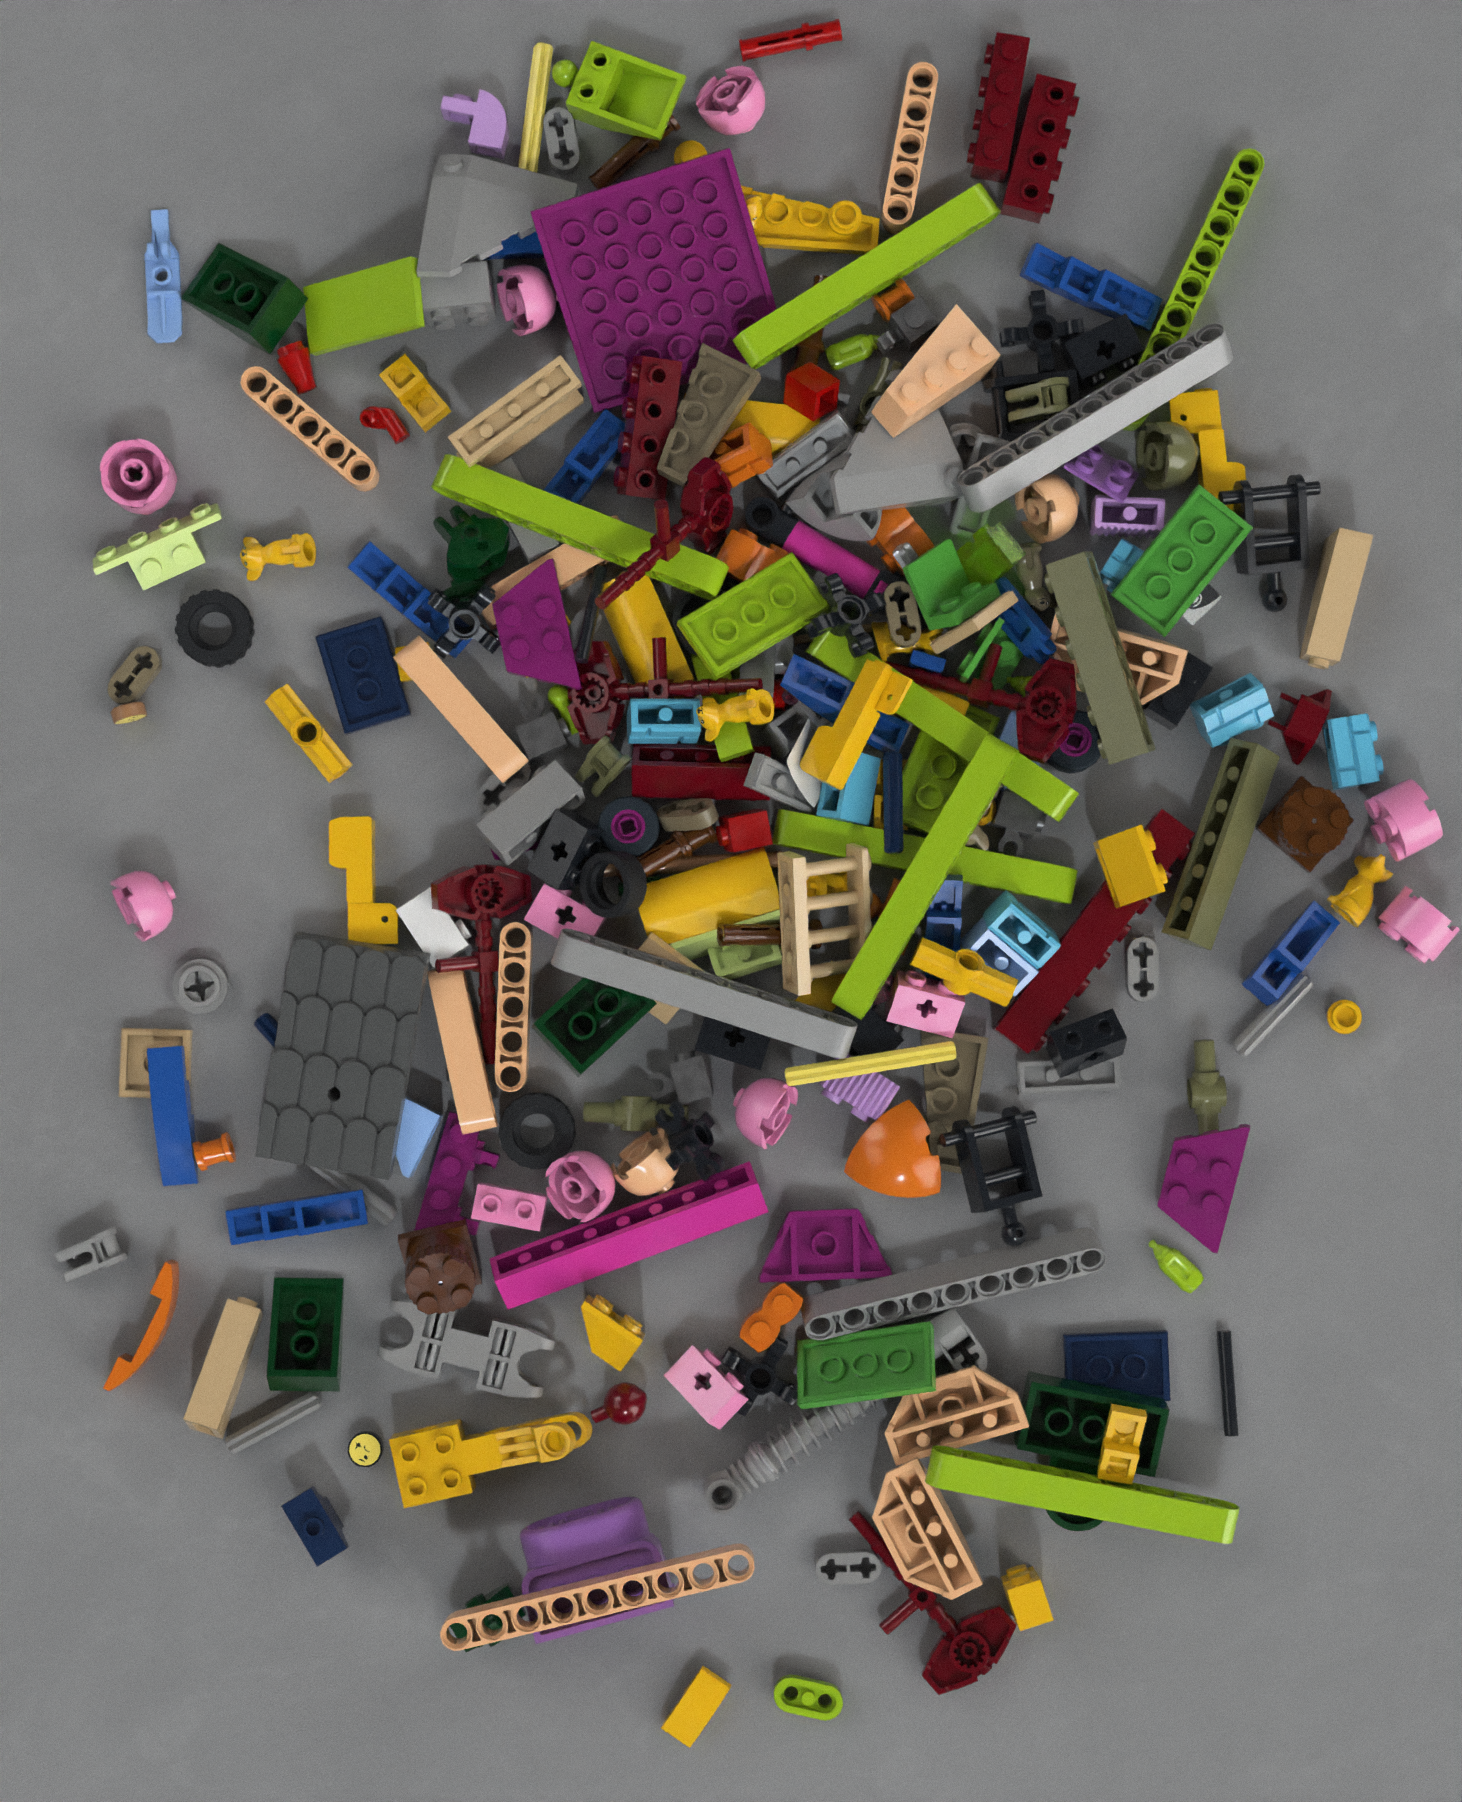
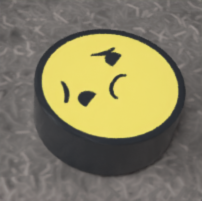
[348,1431,384,1467]

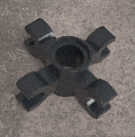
[999,289,1084,373]
[804,573,887,659]
[427,583,501,659]
[655,1100,725,1181]
[721,1336,797,1417]

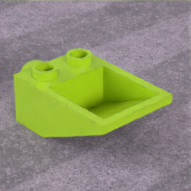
[552,41,687,141]

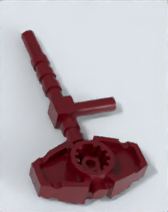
[595,457,734,610]
[567,637,763,745]
[885,643,1077,764]
[431,864,532,1064]
[848,1510,1017,1695]

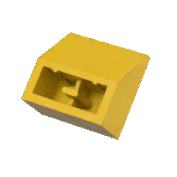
[1093,824,1168,908]

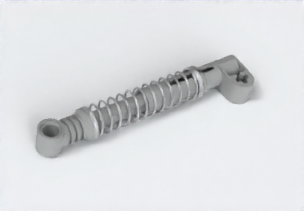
[704,1307,987,1514]

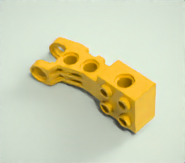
[389,1412,592,1509]

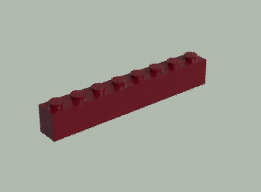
[993,809,1195,1054]

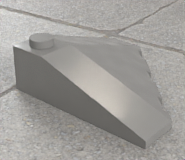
[416,154,579,277]
[829,369,964,515]

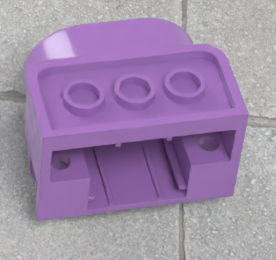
[520,1497,675,1644]

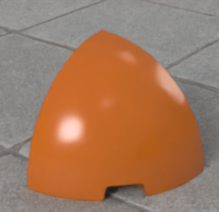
[844,1100,941,1198]

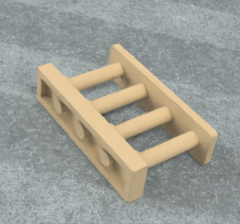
[448,355,584,468]
[777,843,873,996]

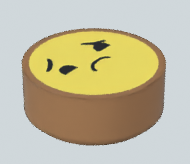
[110,702,147,725]

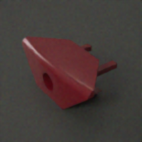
[1267,689,1332,765]

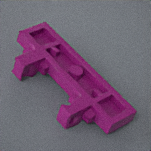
[414,1111,500,1236]

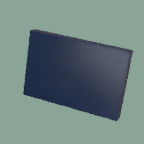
[315,616,411,735]
[1063,1330,1171,1401]

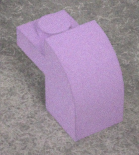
[440,89,509,159]

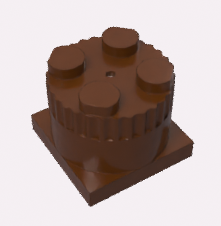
[1256,776,1354,873]
[398,1219,482,1315]

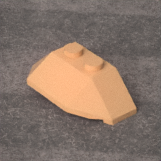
[1050,614,1188,706]
[884,1365,1029,1466]
[872,1457,983,1600]

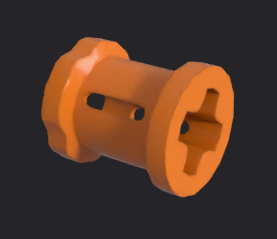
[871,278,915,323]
[193,1132,236,1171]

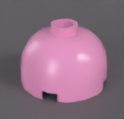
[696,66,765,135]
[497,264,558,337]
[110,871,176,942]
[733,1078,798,1149]
[545,1151,616,1222]

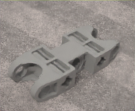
[377,1299,556,1398]

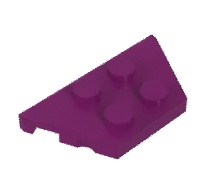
[492,558,582,690]
[1157,1124,1250,1254]
[758,1208,892,1283]

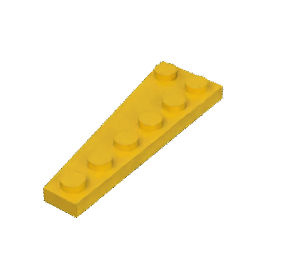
[741,186,880,255]

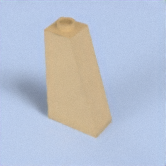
[1299,528,1373,669]
[183,1297,263,1439]

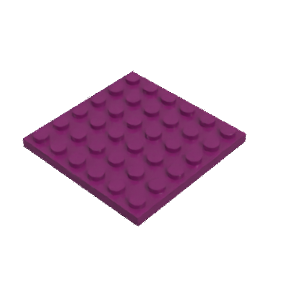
[530,148,788,413]

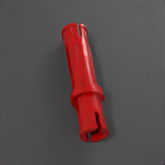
[739,19,843,62]

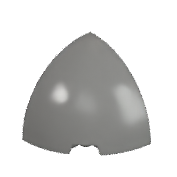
[785,449,882,541]

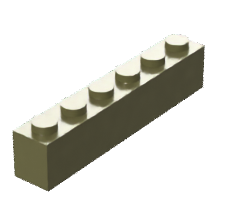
[1044,551,1156,765]
[1162,738,1280,951]

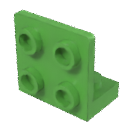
[903,539,1001,630]
[956,617,1023,706]

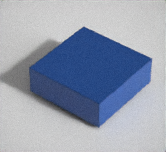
[908,650,946,674]

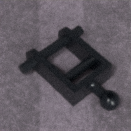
[983,361,1084,441]
[1218,474,1321,612]
[939,1106,1042,1247]

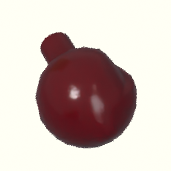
[591,1382,647,1425]

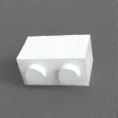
[396,887,472,968]

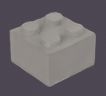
[420,261,497,330]

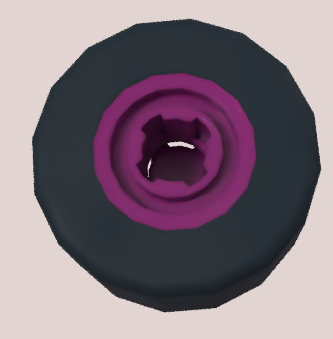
[1047,710,1101,774]
[597,796,660,858]

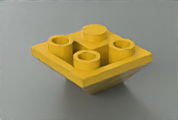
[581,1294,645,1372]

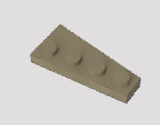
[656,343,762,487]
[920,1030,989,1174]

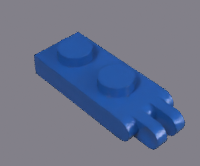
[994,577,1057,665]

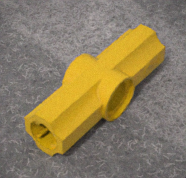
[265,684,353,783]
[909,937,1018,1007]

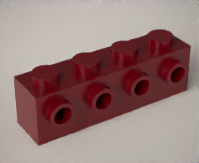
[966,32,1030,183]
[1000,73,1080,224]
[614,356,682,500]
[632,744,771,801]

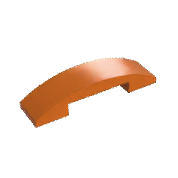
[103,1259,179,1391]

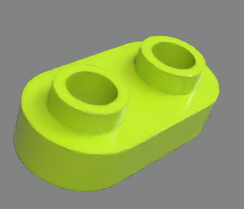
[774,1674,843,1721]

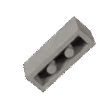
[476,760,586,866]

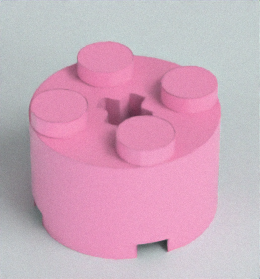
[100,439,177,515]
[1364,779,1443,862]
[1378,886,1460,964]

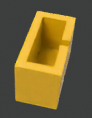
[1000,1564,1054,1631]

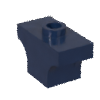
[281,1486,349,1567]

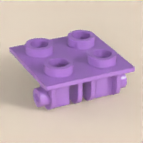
[1063,444,1139,504]

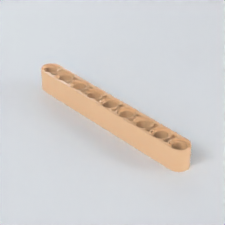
[440,1543,755,1651]

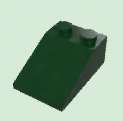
[181,243,308,354]
[531,977,657,1077]
[266,1277,344,1392]

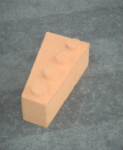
[871,304,1001,438]

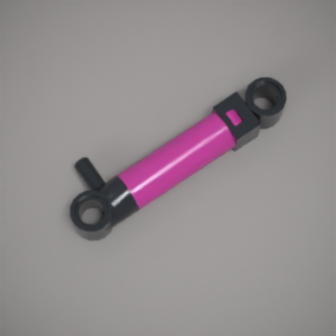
[745,486,922,625]

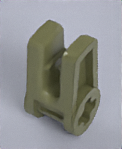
[1005,377,1071,425]
[574,735,632,798]

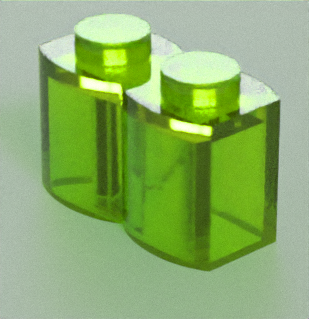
[956,522,1026,585]

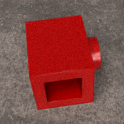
[783,362,840,421]
[716,809,773,853]

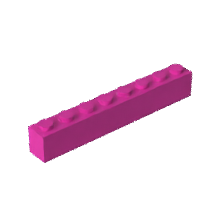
[489,1161,769,1309]

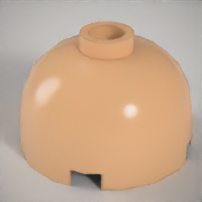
[1015,473,1079,544]
[610,1128,679,1196]

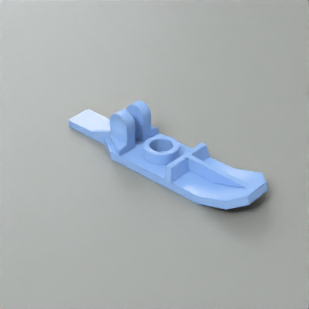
[144,209,183,343]

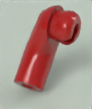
[359,406,410,444]

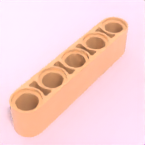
[881,62,938,234]
[240,366,380,492]
[481,515,620,630]
[393,635,529,783]
[495,922,533,1092]
[427,969,498,1135]

